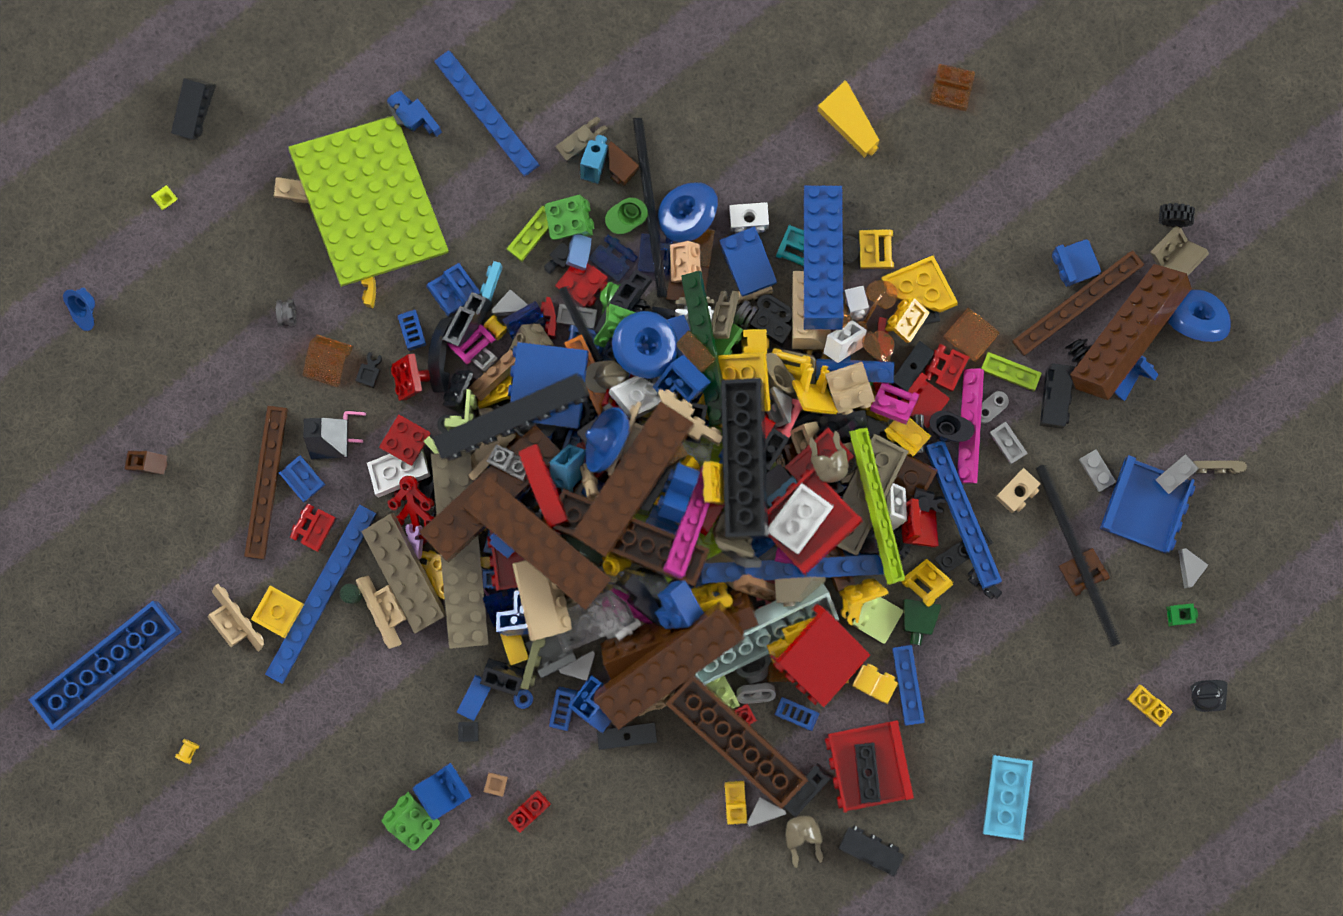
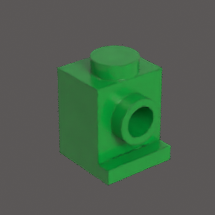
[1166,603,1198,626]

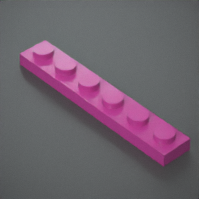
[957,368,984,484]
[663,465,710,579]

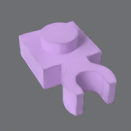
[406,524,423,559]

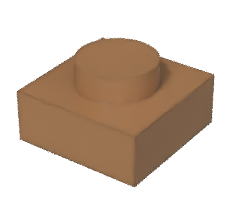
[484,772,508,797]

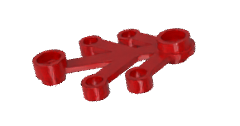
[388,476,435,545]

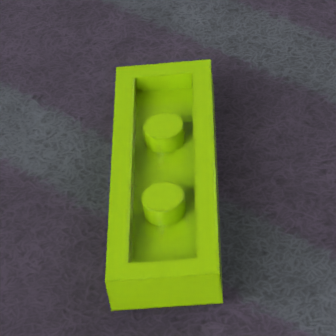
[507,206,549,262]
[981,352,1042,391]

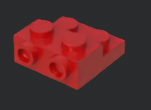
[555,263,608,308]

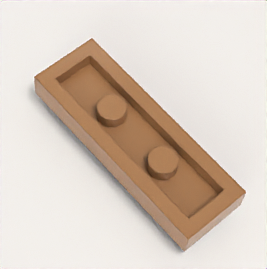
[468,349,515,401]
[733,575,776,602]

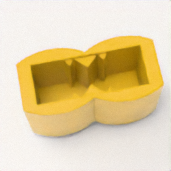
[852,663,898,704]

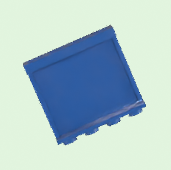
[508,342,589,428]
[1100,455,1195,554]

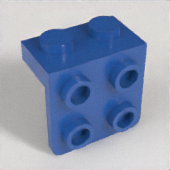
[1052,240,1101,287]
[1114,356,1158,401]
[413,763,471,820]

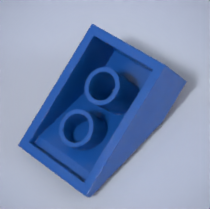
[719,226,777,297]

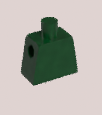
[903,599,941,646]

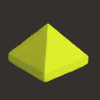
[152,185,178,210]

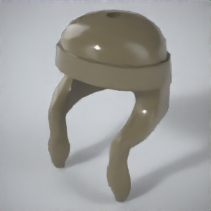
[809,431,849,483]
[786,816,823,868]

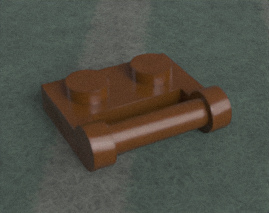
[1058,548,1110,597]

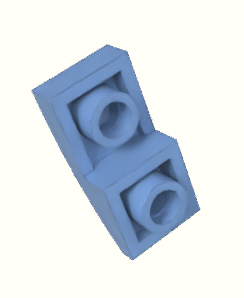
[566,234,591,271]

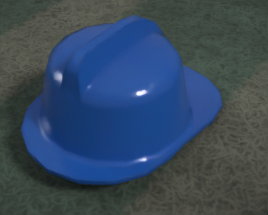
[63,288,95,331]

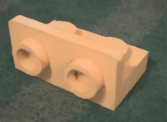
[670,241,701,283]

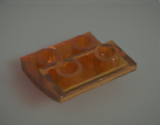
[929,64,975,111]
[944,308,1000,362]

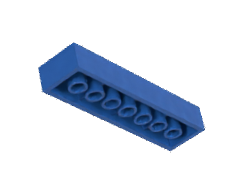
[804,186,843,330]
[29,601,182,730]

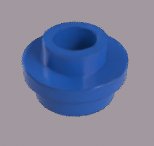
[514,689,533,709]

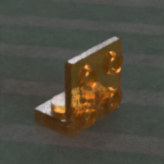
[303,335,353,387]

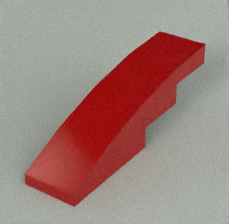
[519,444,568,528]

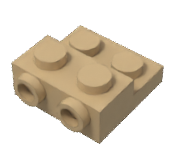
[825,362,875,415]

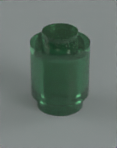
[340,584,362,604]

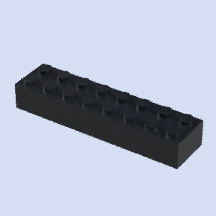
[432,373,590,461]
[721,378,769,540]

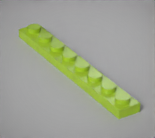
[850,428,905,584]

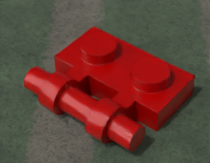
[925,344,969,392]
[290,503,336,552]

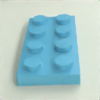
[983,755,1033,840]

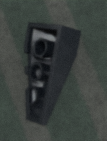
[791,407,871,444]

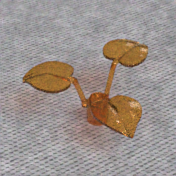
[843,281,897,362]

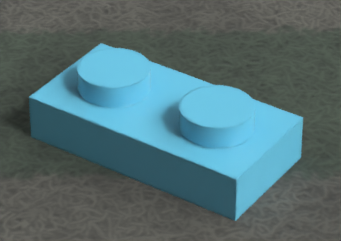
[480,261,502,301]

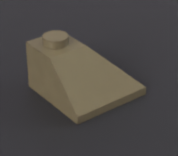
[775,577,826,607]

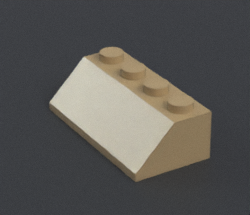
[792,271,831,350]
[512,560,572,641]

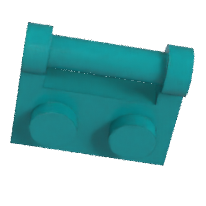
[776,225,804,266]

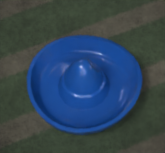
[657,182,718,242]
[1168,290,1231,342]
[612,311,678,378]
[585,407,629,473]

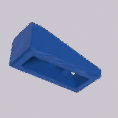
[398,309,427,351]
[549,686,577,731]
[775,697,820,731]

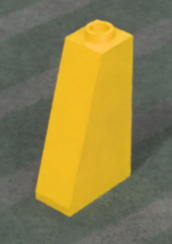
[817,81,879,158]

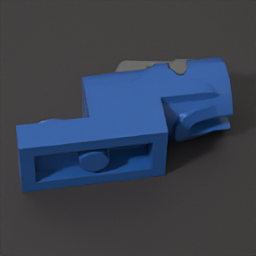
[387,91,442,137]

